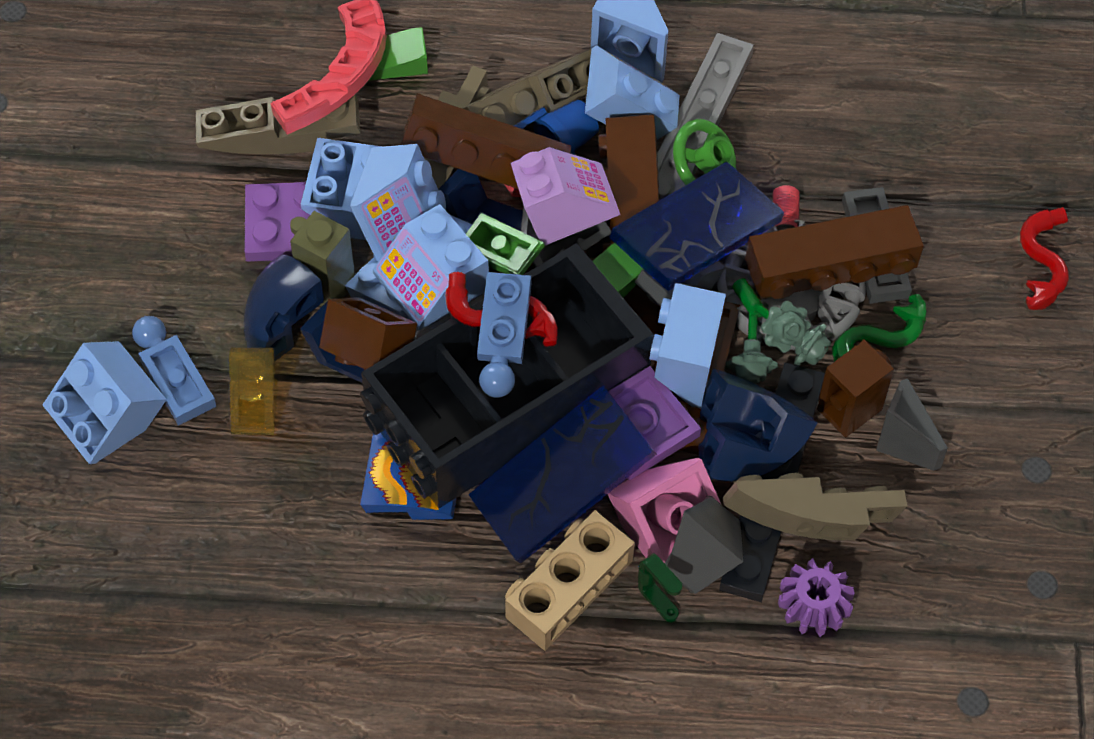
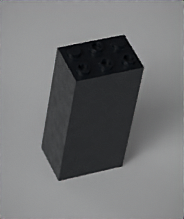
[360,243,653,509]

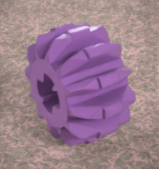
[778,558,855,637]

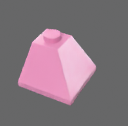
[607,458,721,563]

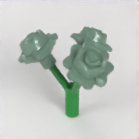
[726,278,831,384]

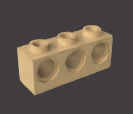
[505,510,635,651]

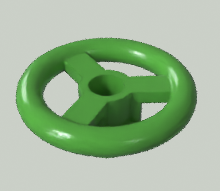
[673,119,736,195]

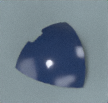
[244,254,324,371]
[698,368,818,481]

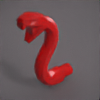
[1020,207,1069,310]
[445,272,558,346]

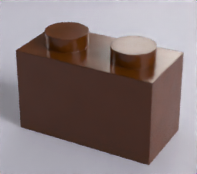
[319,297,417,370]
[817,340,894,438]

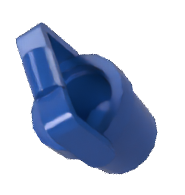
[514,100,599,155]

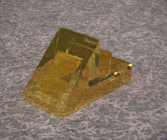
[229,347,278,435]

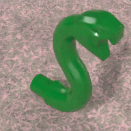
[832,294,927,362]

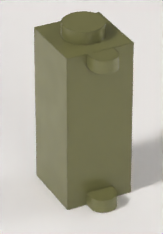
[290,211,355,306]

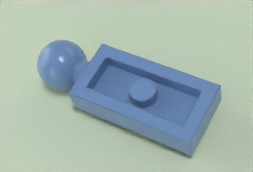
[477,272,532,397]
[132,316,216,426]

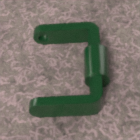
[638,553,682,622]

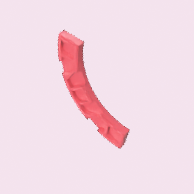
[270,0,387,135]

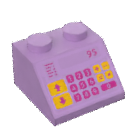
[511,147,621,245]

